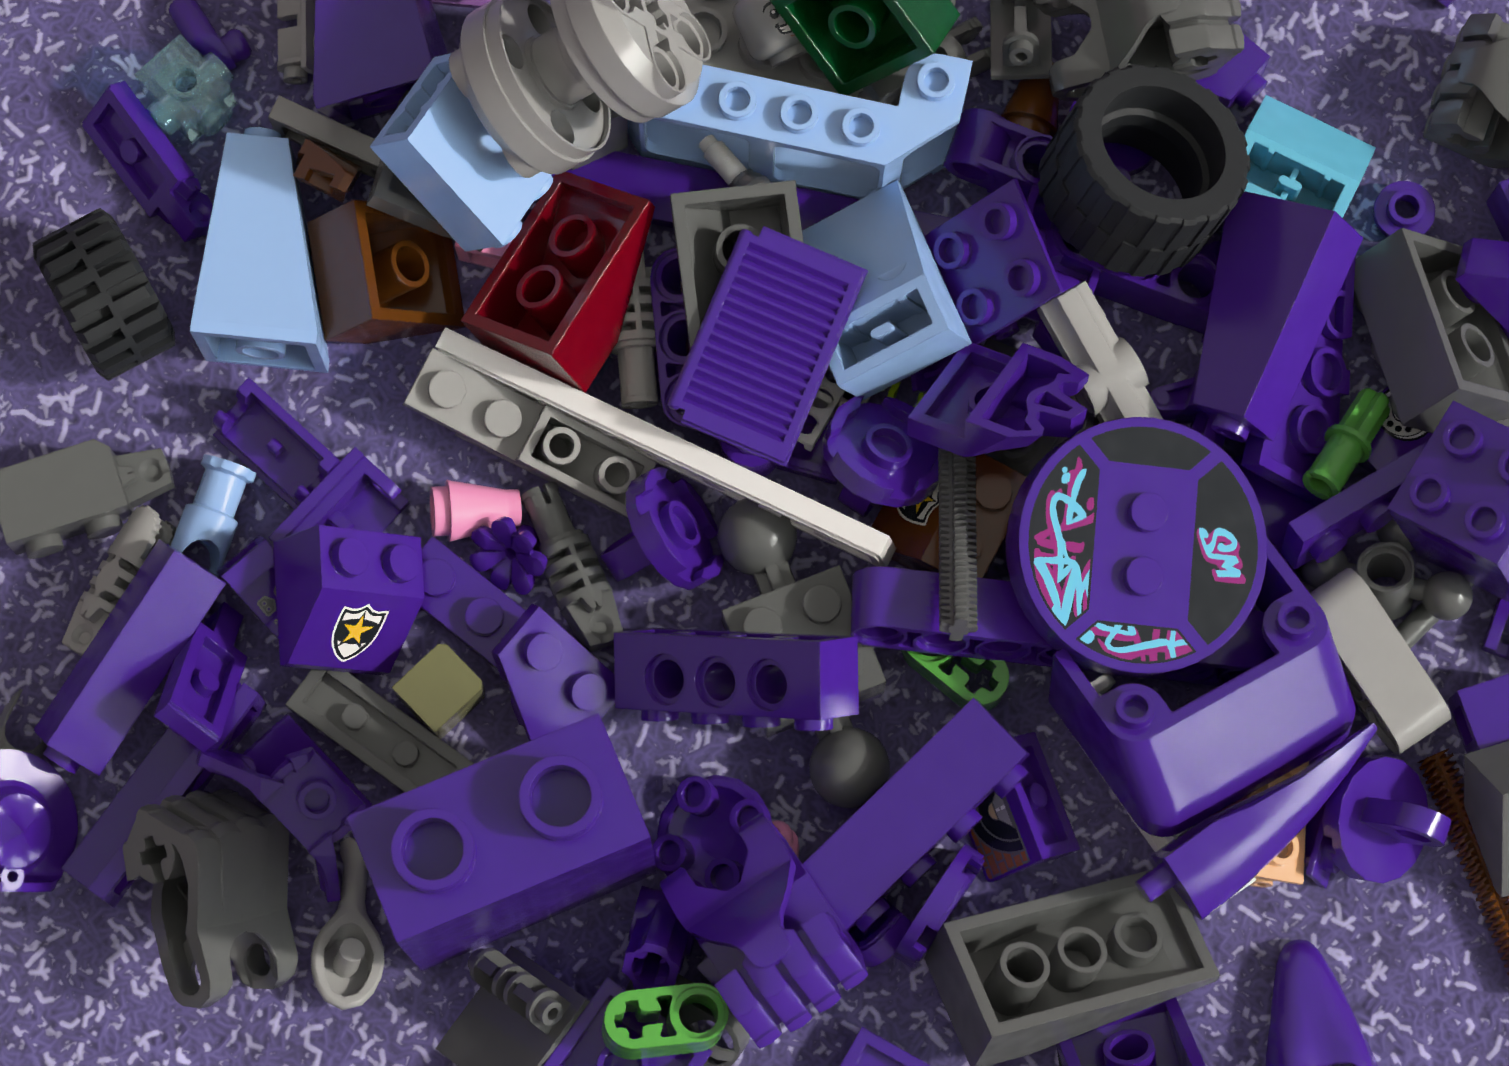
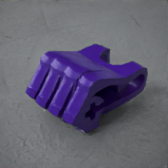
[660,813,869,1049]

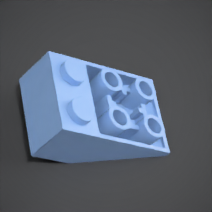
[802,180,972,400]

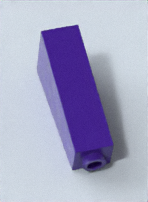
[1193,191,1363,442]

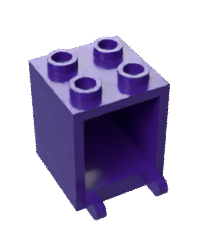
[1387,400,1509,602]

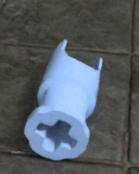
[171,454,257,577]

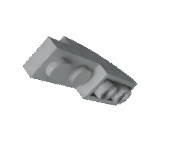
[402,348,657,518]

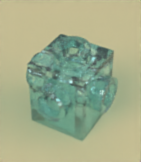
[134,34,237,144]

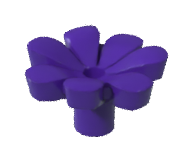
[469,516,548,595]

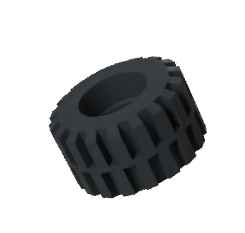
[33,208,175,381]

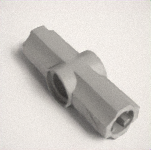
[1036,281,1163,424]

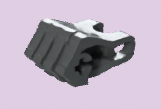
[1032,0,1244,101]
[1423,13,1509,169]
[123,789,298,1009]

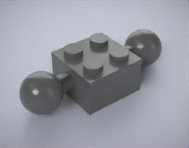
[717,498,890,808]

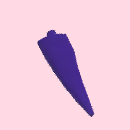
[1135,722,1378,920]

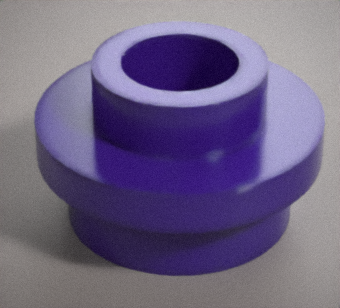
[1373,181,1436,237]

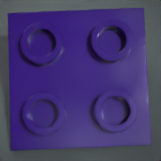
[924,179,1064,344]

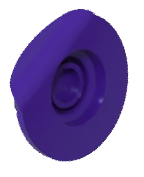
[0,749,78,892]

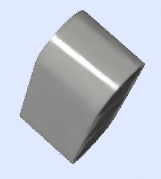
[1310,568,1451,755]

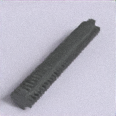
[938,448,978,641]

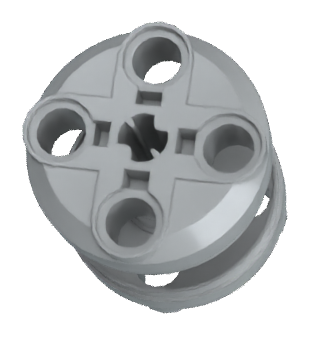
[449,0,711,178]

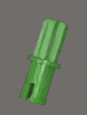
[1302,388,1390,500]

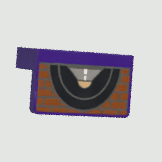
[968,732,1080,882]

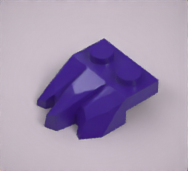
[907,343,1089,457]

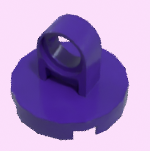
[822,396,939,518]
[599,467,724,590]

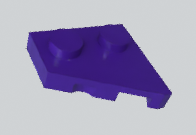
[491,604,615,741]

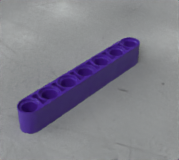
[851,566,1275,686]

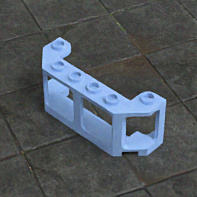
[628,54,973,199]

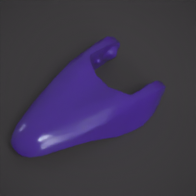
[1266,939,1378,1066]

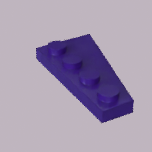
[1241,258,1355,506]

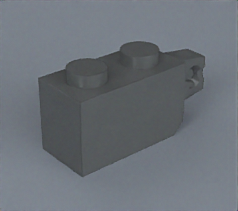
[0,439,175,559]

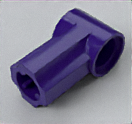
[621,886,694,990]

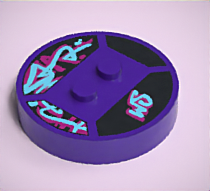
[1006,417,1267,677]

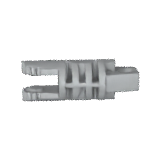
[62,504,177,656]

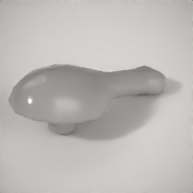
[311,837,385,1010]

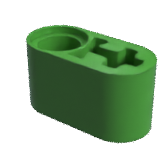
[901,650,1009,711]
[602,983,729,1060]

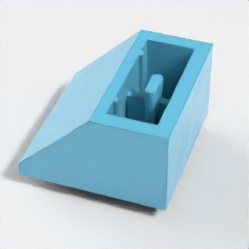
[1244,95,1376,218]

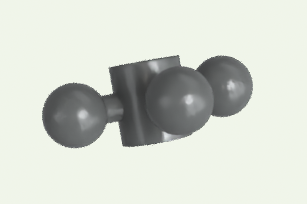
[1299,518,1473,621]

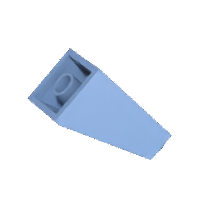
[190,127,330,373]

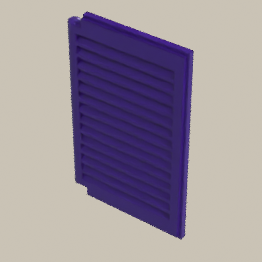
[667,226,868,468]

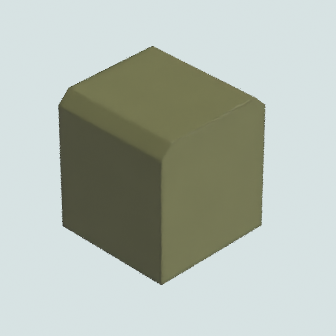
[391,644,485,739]

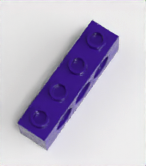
[614,628,859,731]

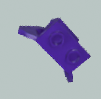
[196,713,373,902]

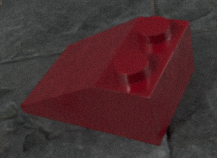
[460,172,655,393]

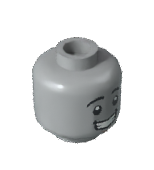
[732,0,808,67]

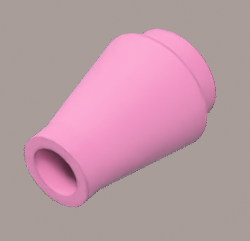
[430,480,522,542]

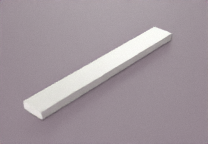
[435,327,896,567]

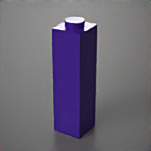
[34,539,226,776]

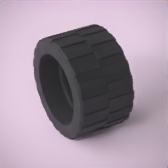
[1038,64,1250,277]

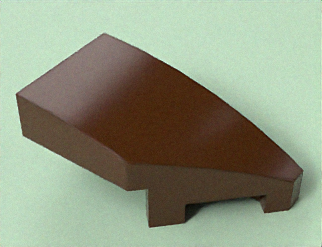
[293,138,362,203]

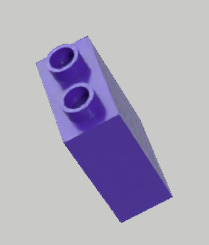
[346,713,657,971]

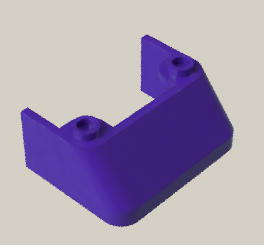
[1048,538,1356,837]

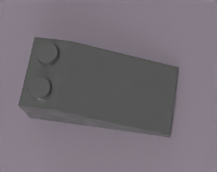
[924,870,1220,1066]

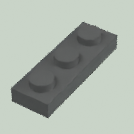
[285,669,474,793]

